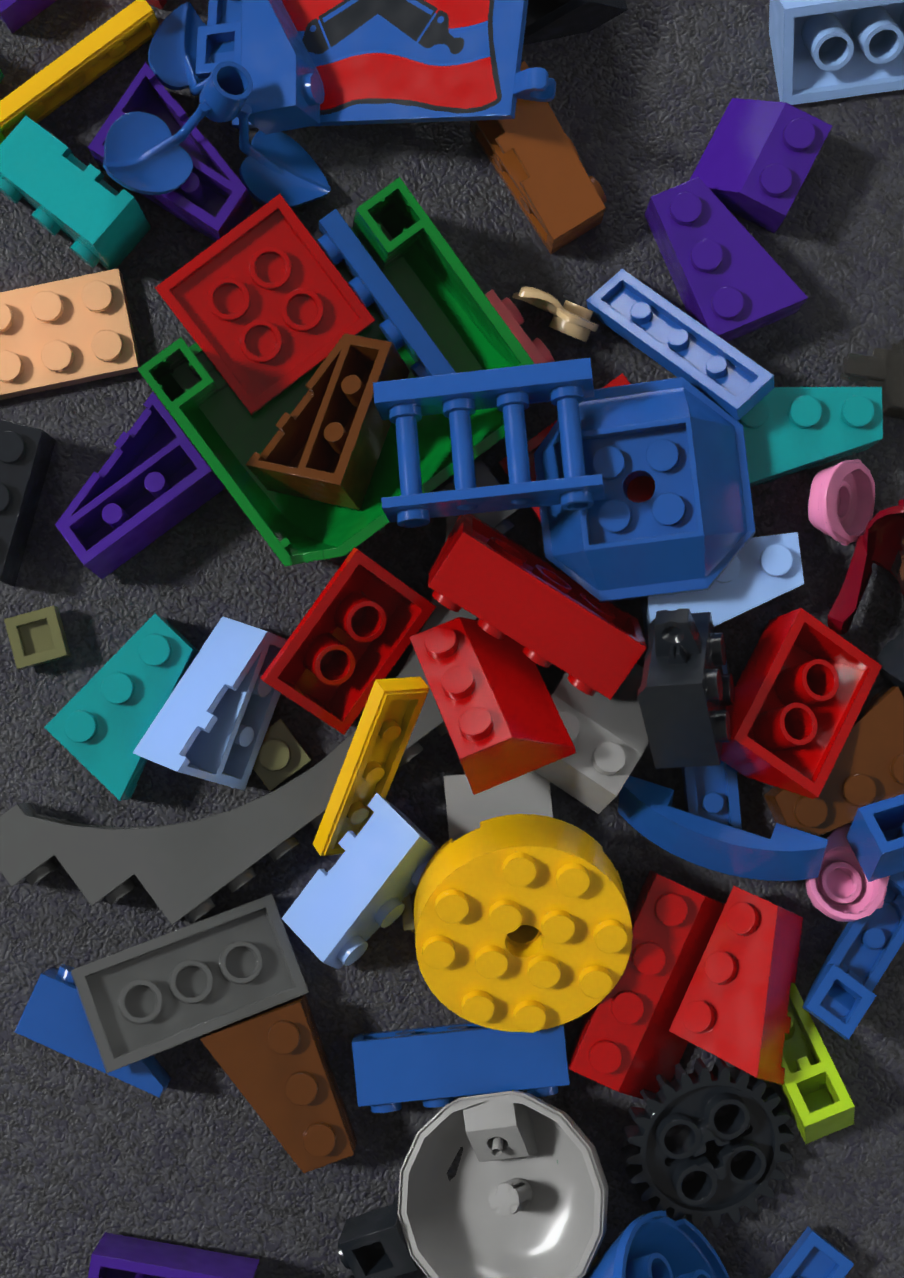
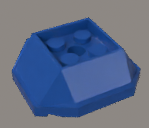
[534,377,756,603]

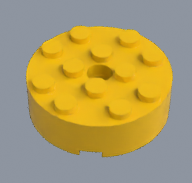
[414,814,633,1033]

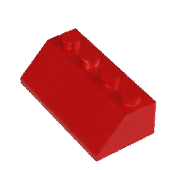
[428,514,647,700]
[567,870,725,1099]

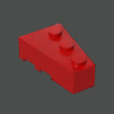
[669,886,803,1085]

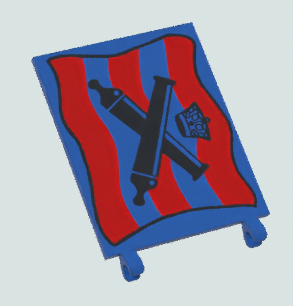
[232,0,556,129]

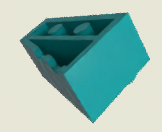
[0,116,151,270]
[738,387,883,487]
[44,613,199,801]

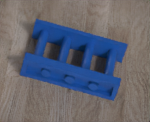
[373,358,605,528]

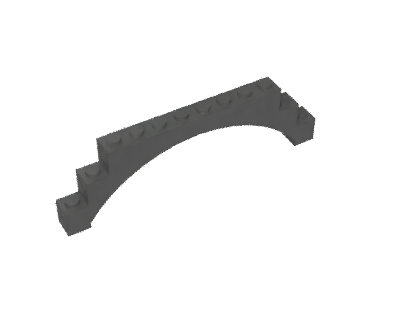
[0,460,518,925]

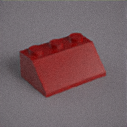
[260,547,436,735]
[721,608,882,799]
[409,617,576,795]

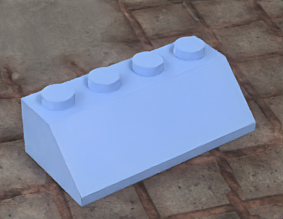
[769,0,904,105]

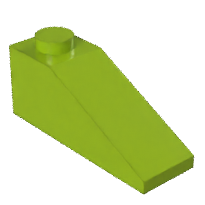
[778,983,855,1144]

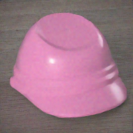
[808,459,875,546]
[805,824,890,922]

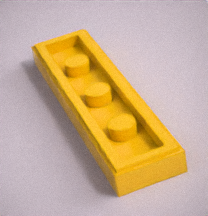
[0,0,159,144]
[313,676,430,856]

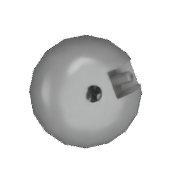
[397,1090,609,1278]

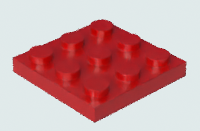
[155,194,375,415]

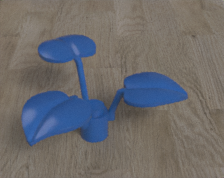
[103,2,331,209]

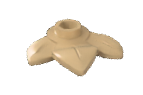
[512,286,599,342]

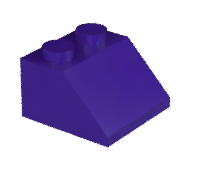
[690,98,832,234]

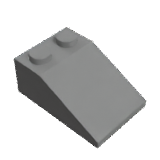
[534,663,649,814]

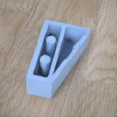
[640,532,804,649]
[133,616,287,791]
[281,793,439,970]

